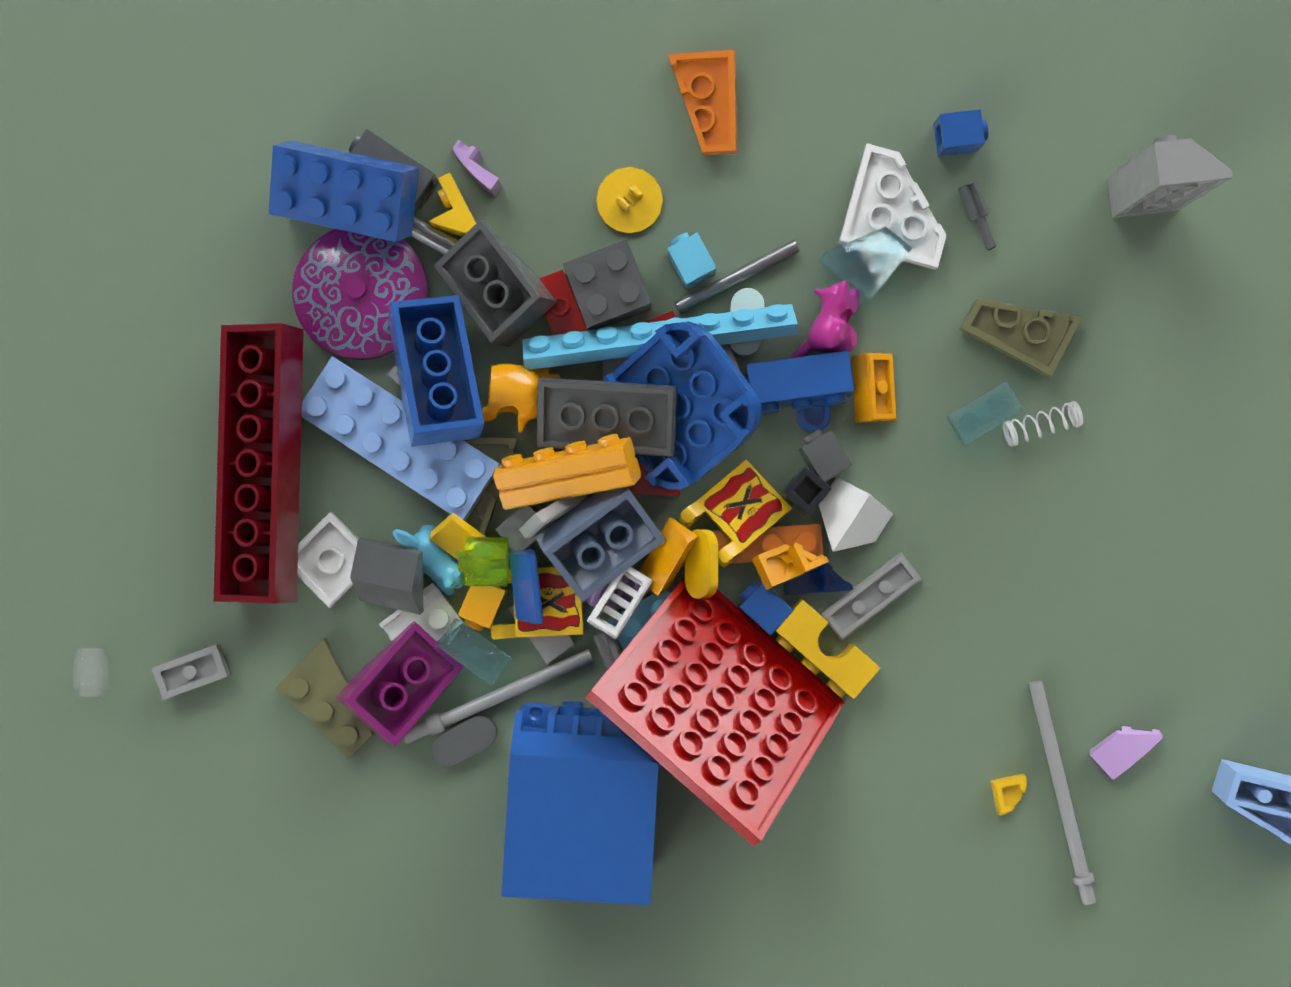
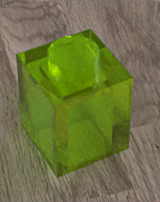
[458,537,510,586]

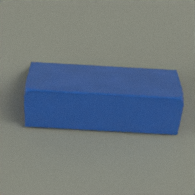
[509,549,543,624]

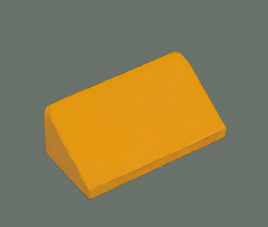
[851,353,897,423]
[639,517,699,596]

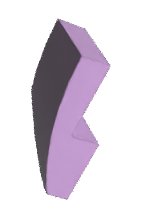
[453,140,502,198]

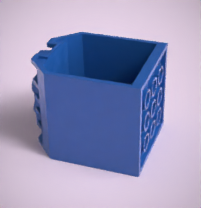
[501,701,659,905]

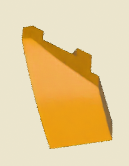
[752,542,829,590]

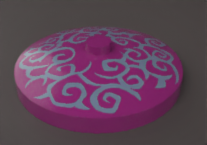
[292,229,429,360]

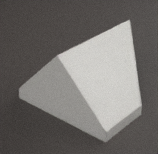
[818,477,893,552]

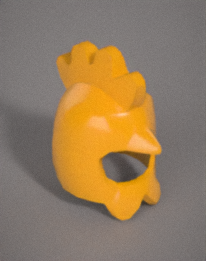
[481,364,561,433]

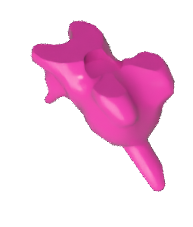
[789,281,860,359]

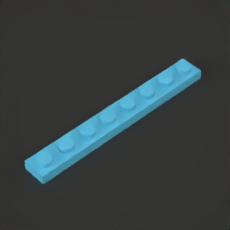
[522,304,798,370]

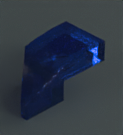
[784,563,853,595]

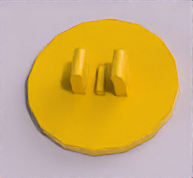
[596,167,663,234]

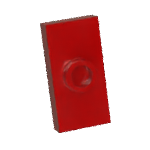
[540,269,588,335]

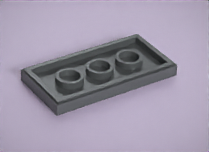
[537,378,677,457]

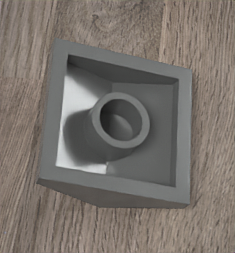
[350,537,424,615]

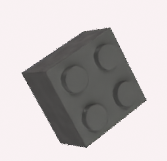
[563,239,651,331]

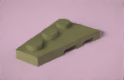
[959,298,1083,378]
[276,638,375,759]

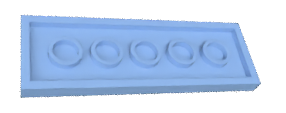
[301,356,500,521]

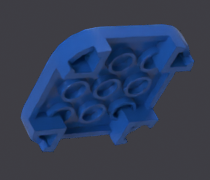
[602,321,762,490]

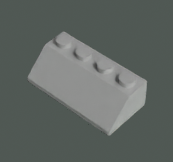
[1107,135,1233,218]

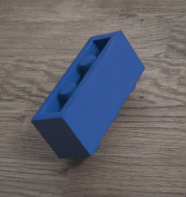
[745,351,855,415]

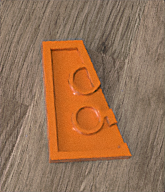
[668,50,737,156]

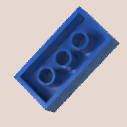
[268,141,419,242]
[388,295,484,447]

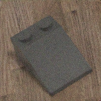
[434,220,557,347]

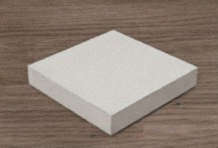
[297,512,359,608]

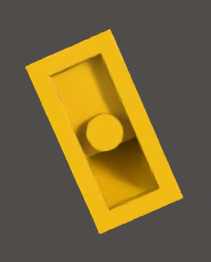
[429,172,476,237]

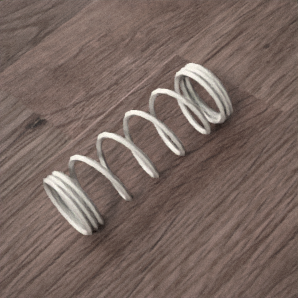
[1003,401,1083,447]

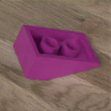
[336,621,464,746]

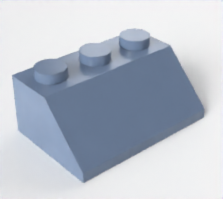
[535,487,666,602]

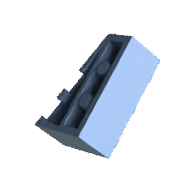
[1212,759,1291,845]

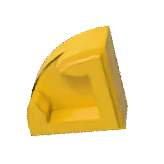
[990,774,1027,816]

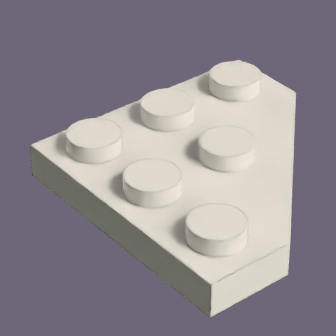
[838,143,947,270]

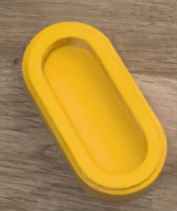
[685,529,718,599]

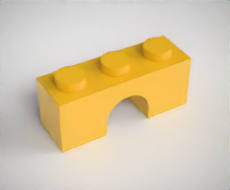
[775,598,881,699]

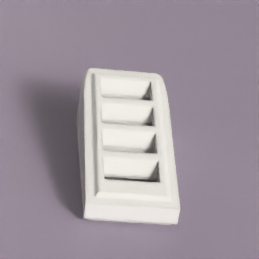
[587,567,653,641]

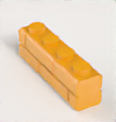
[493,434,641,510]

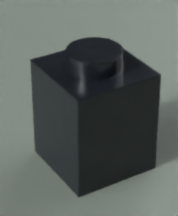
[780,466,832,515]

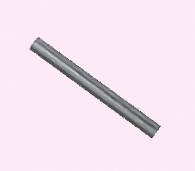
[674,240,799,314]

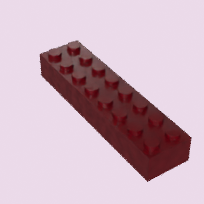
[213,323,304,604]

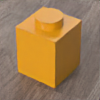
[457,577,508,632]

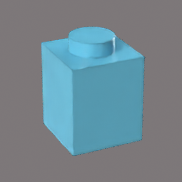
[667,232,717,290]

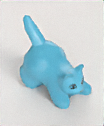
[393,525,473,596]

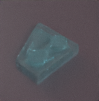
[818,226,912,300]

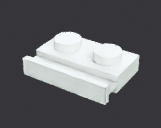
[379,582,464,642]

